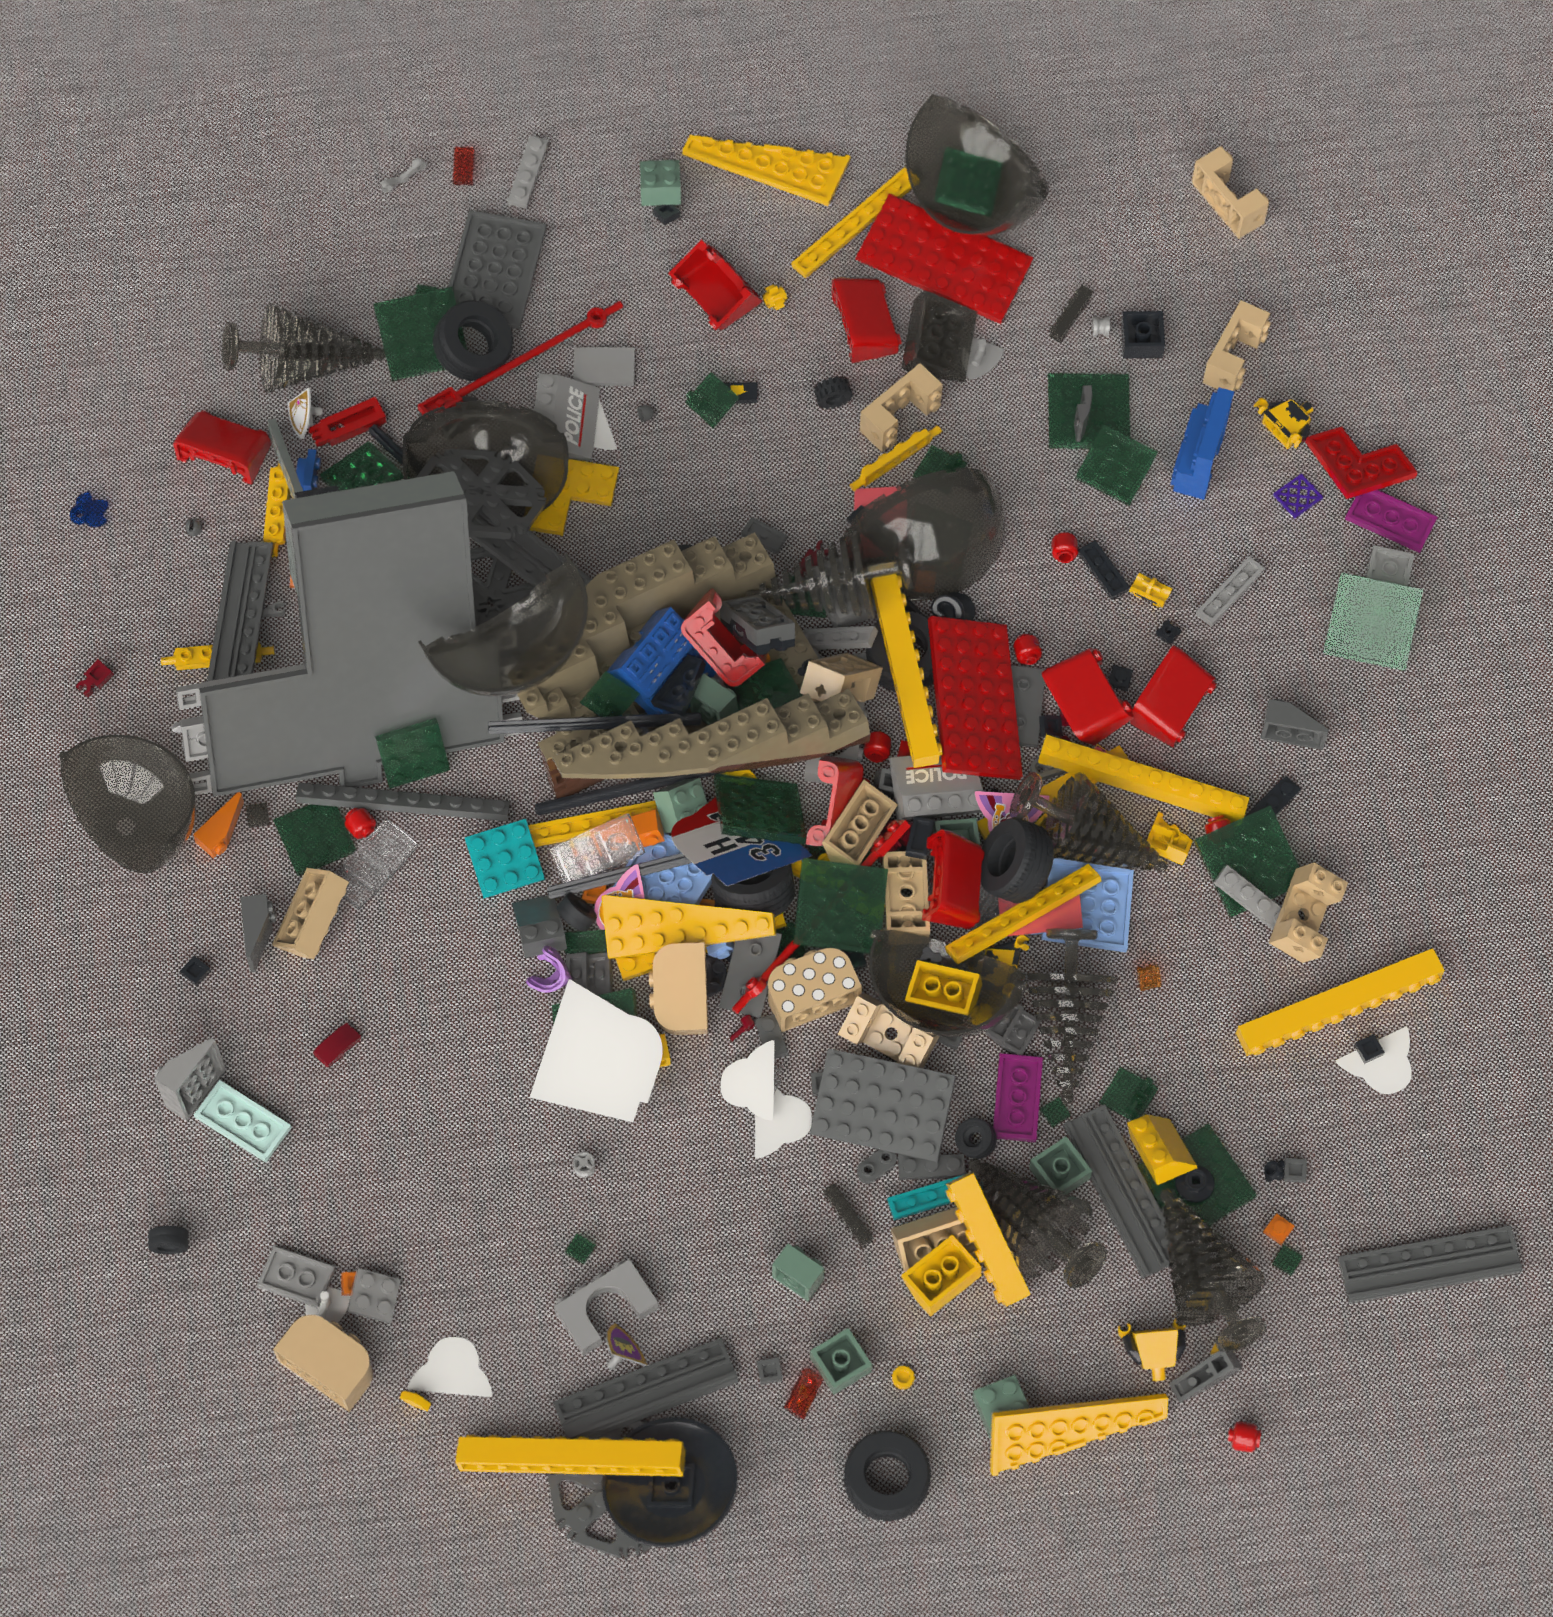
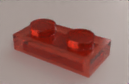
[453,147,475,185]
[784,1368,823,1419]

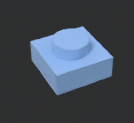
[706,942,735,959]

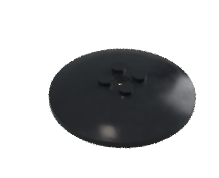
[602,1417,738,1548]

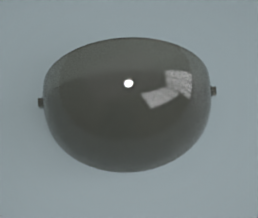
[59,735,196,873]
[869,929,1029,1037]

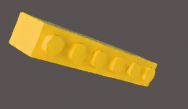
[945,1172,1031,1306]

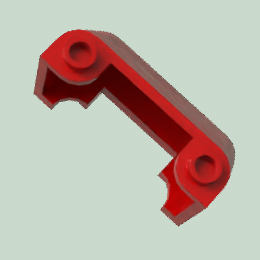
[668,239,763,331]
[831,277,901,364]
[173,411,271,485]
[681,588,768,687]
[1130,645,1217,748]
[1041,647,1134,746]
[806,755,863,846]
[922,829,984,929]

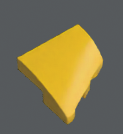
[1143,812,1193,865]

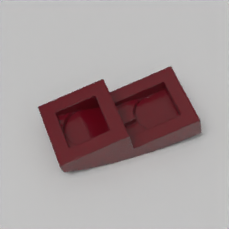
[312,1022,362,1068]

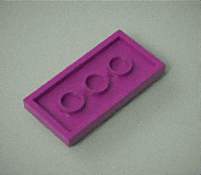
[1345,490,1438,553]
[993,1053,1043,1143]

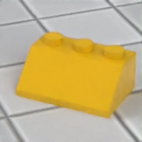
[905,960,982,1016]
[1127,1114,1197,1185]
[901,1235,981,1317]

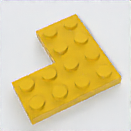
[525,454,619,536]

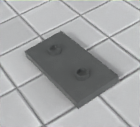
[1011,665,1045,748]
[719,933,782,1018]

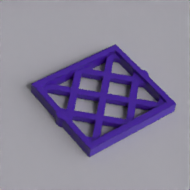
[1273,473,1323,519]

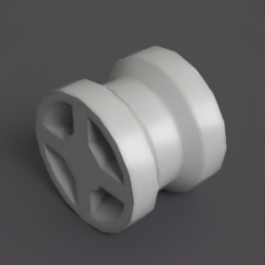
[1092,316,1110,337]
[573,1152,595,1178]

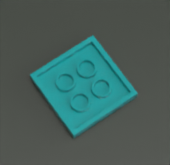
[464,819,545,899]

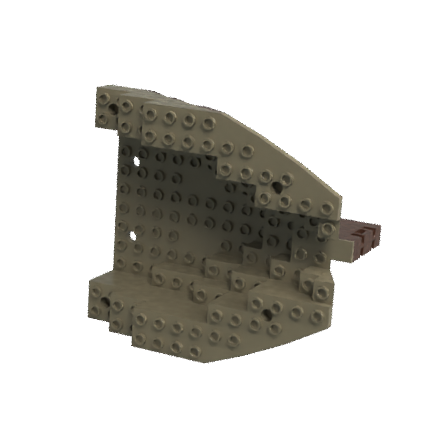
[508,533,870,799]

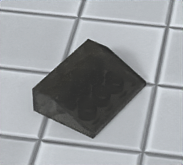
[901,290,977,382]

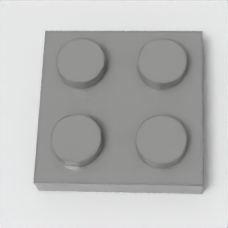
[347,1268,401,1323]

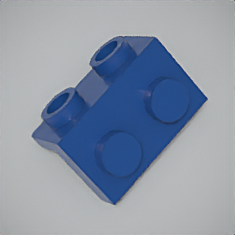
[296,449,321,491]

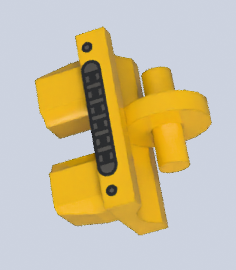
[1129,573,1172,608]

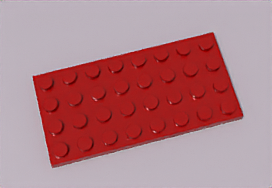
[856,193,1034,324]
[928,616,1023,780]

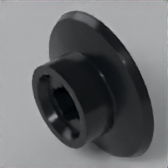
[1175,1165,1215,1203]

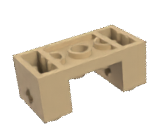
[1192,146,1269,239]
[1203,300,1271,391]
[860,363,943,452]
[800,653,883,702]
[882,851,930,945]
[1269,862,1348,963]
[838,993,941,1068]

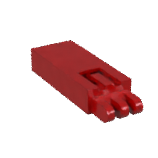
[308,397,387,447]

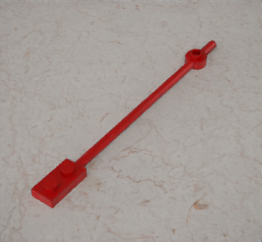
[418,301,623,423]
[731,820,910,1014]

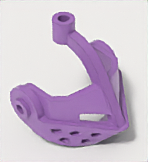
[526,946,573,993]

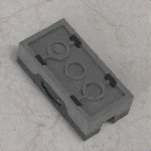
[720,595,795,655]

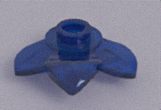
[69,492,109,528]

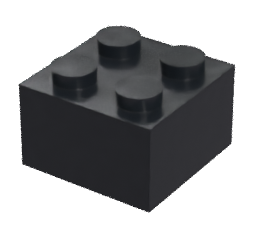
[1121,311,1165,359]

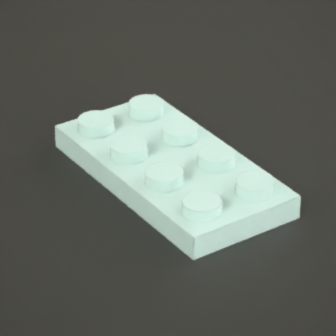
[194,1080,292,1163]

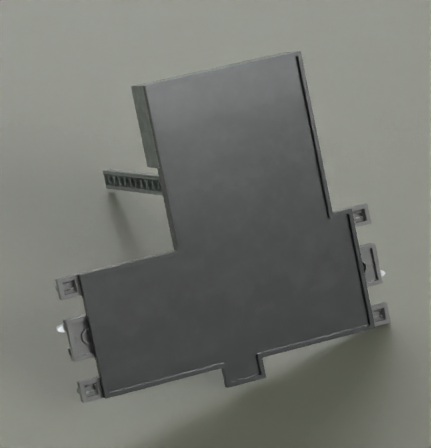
[171,419,523,797]

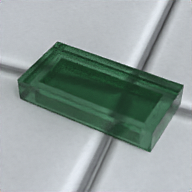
[564,930,607,955]

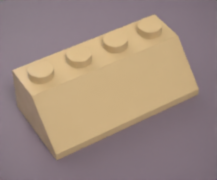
[822,780,898,876]
[272,868,349,960]
[891,1207,977,1272]

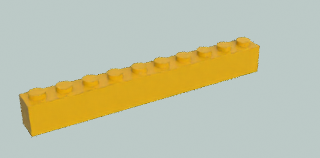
[870,568,942,768]
[1038,734,1250,826]
[1236,948,1445,1056]
[455,1435,686,1476]

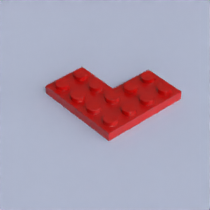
[1305,426,1418,499]

